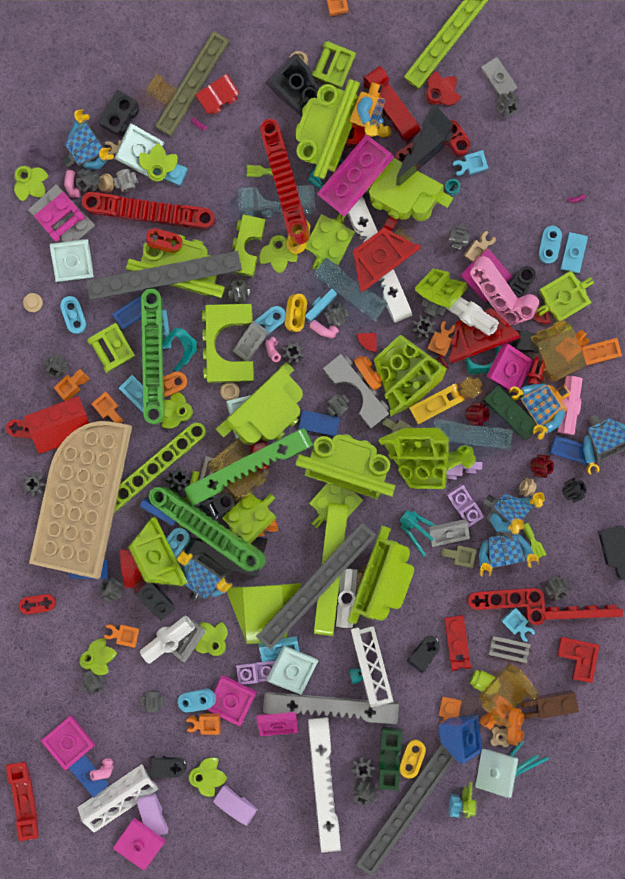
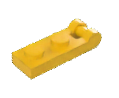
[409,383,465,425]

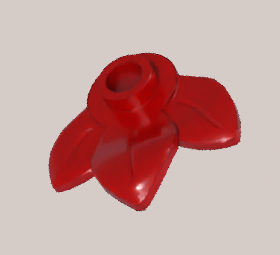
[425,71,461,106]

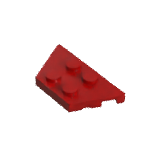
[353,228,421,293]
[449,308,521,364]

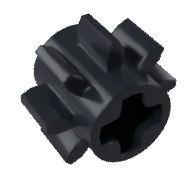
[166,467,191,493]
[562,477,587,503]

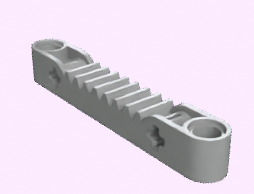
[263,692,399,724]

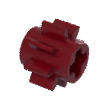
[466,402,490,426]
[530,454,554,478]

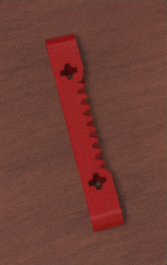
[260,119,310,245]
[82,192,215,230]

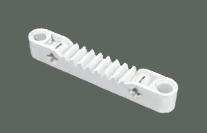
[347,197,412,323]
[308,717,341,853]

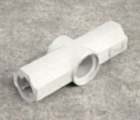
[446,297,499,336]
[336,568,357,628]
[140,615,195,664]

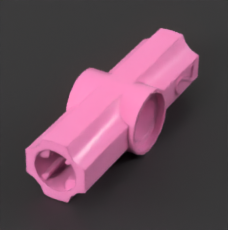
[557,376,583,435]

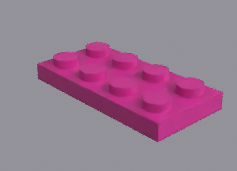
[317,134,394,217]

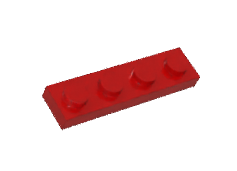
[545,604,623,620]

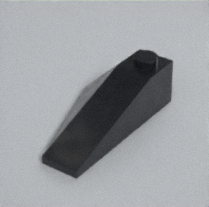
[265,53,320,117]
[396,104,454,186]
[185,537,268,577]

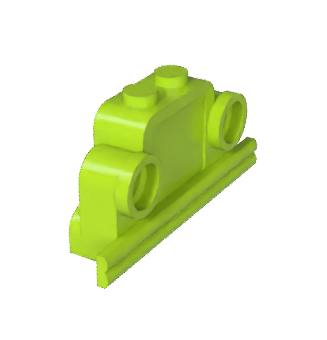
[296,79,360,179]
[366,158,453,221]
[126,234,225,298]
[216,362,303,445]
[296,434,395,499]
[347,526,414,624]

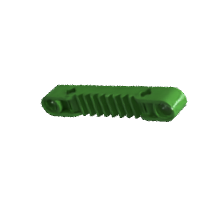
[141,289,165,425]
[184,428,313,506]
[149,487,266,571]

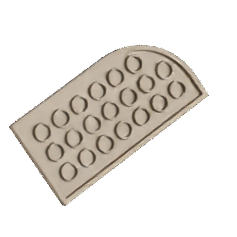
[29,421,132,579]

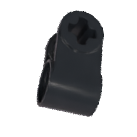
[509,266,536,298]
[512,330,550,353]
[198,492,237,520]
[406,636,440,673]
[149,756,187,778]

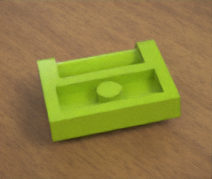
[312,41,356,89]
[87,323,136,373]

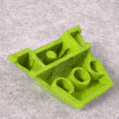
[374,335,447,416]
[378,428,449,489]
[227,583,301,644]

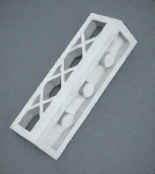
[351,626,393,708]
[77,764,158,832]

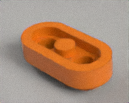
[354,355,382,390]
[153,372,188,398]
[507,707,524,746]

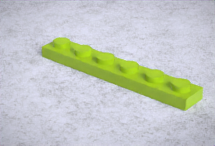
[404,0,488,90]

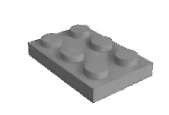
[29,185,95,242]

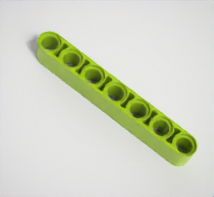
[114,423,207,513]
[314,503,348,636]

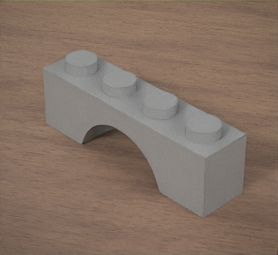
[323,354,389,429]

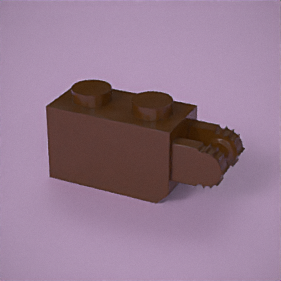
[520,690,579,719]

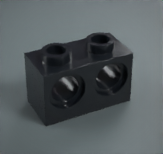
[98,89,140,138]
[133,578,175,621]

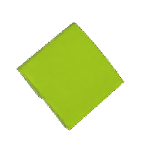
[415,268,467,308]

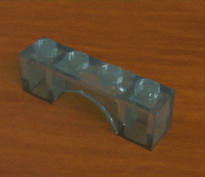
[238,185,315,217]
[315,257,388,322]
[433,419,513,450]

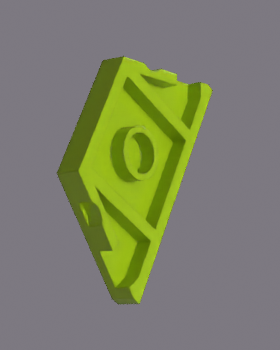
[129,517,188,586]

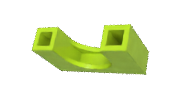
[202,304,254,383]

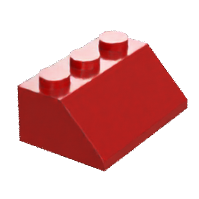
[24,396,89,454]

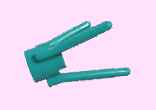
[399,510,436,557]
[508,740,549,778]

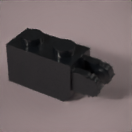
[598,525,625,580]

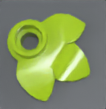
[139,143,178,182]
[14,166,49,201]
[259,235,297,273]
[161,392,193,429]
[447,445,476,470]
[194,622,228,656]
[79,638,117,675]
[188,757,227,797]
[462,782,476,818]

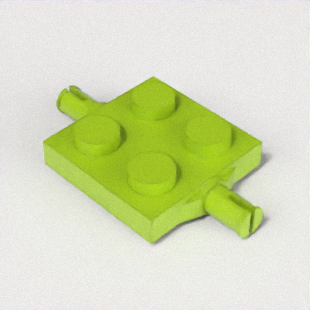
[305,213,355,271]
[536,270,594,323]
[309,483,363,529]
[222,492,276,543]

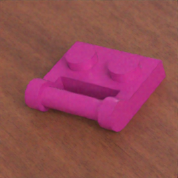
[34,192,85,242]

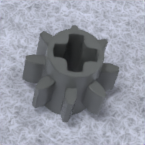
[495,91,520,117]
[75,168,100,193]
[448,225,470,250]
[227,280,251,304]
[422,298,447,318]
[324,302,349,326]
[412,315,435,339]
[282,341,305,364]
[44,354,68,377]
[327,394,350,417]
[21,472,46,497]
[99,577,123,603]
[544,577,570,601]
[80,671,106,694]
[141,691,164,712]
[350,756,375,782]
[352,781,377,805]

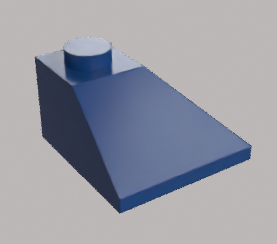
[439,714,482,764]

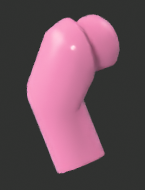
[64,170,81,199]
[310,320,339,338]
[265,336,281,362]
[90,758,114,780]

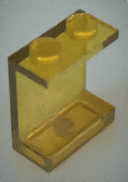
[531,320,587,382]
[207,438,269,501]
[478,664,540,728]

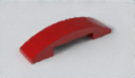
[6,761,39,841]

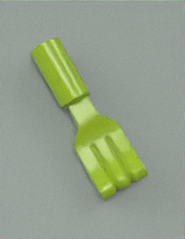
[246,165,273,177]
[523,522,546,558]

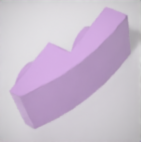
[446,462,482,480]
[445,483,484,528]
[236,660,276,684]
[213,786,258,825]
[137,794,169,835]

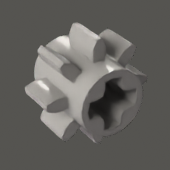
[113,169,138,192]

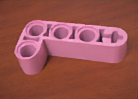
[470,256,539,326]

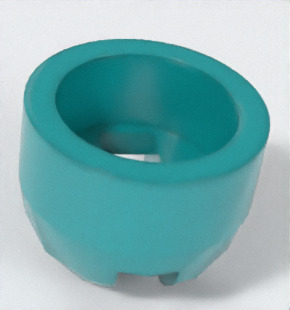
[445,179,461,196]
[349,668,363,685]

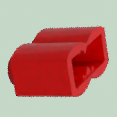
[195,74,239,115]

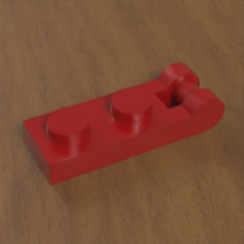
[444,615,471,671]

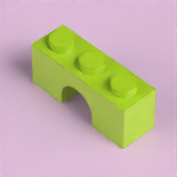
[232,214,266,278]

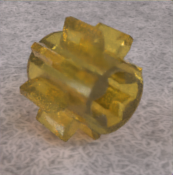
[459,376,483,400]

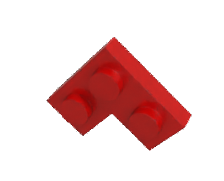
[557,637,600,683]

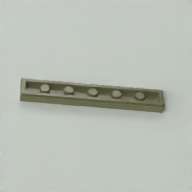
[155,31,230,137]

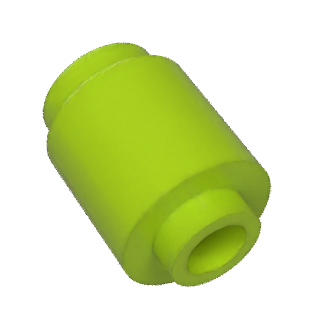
[469,670,500,696]

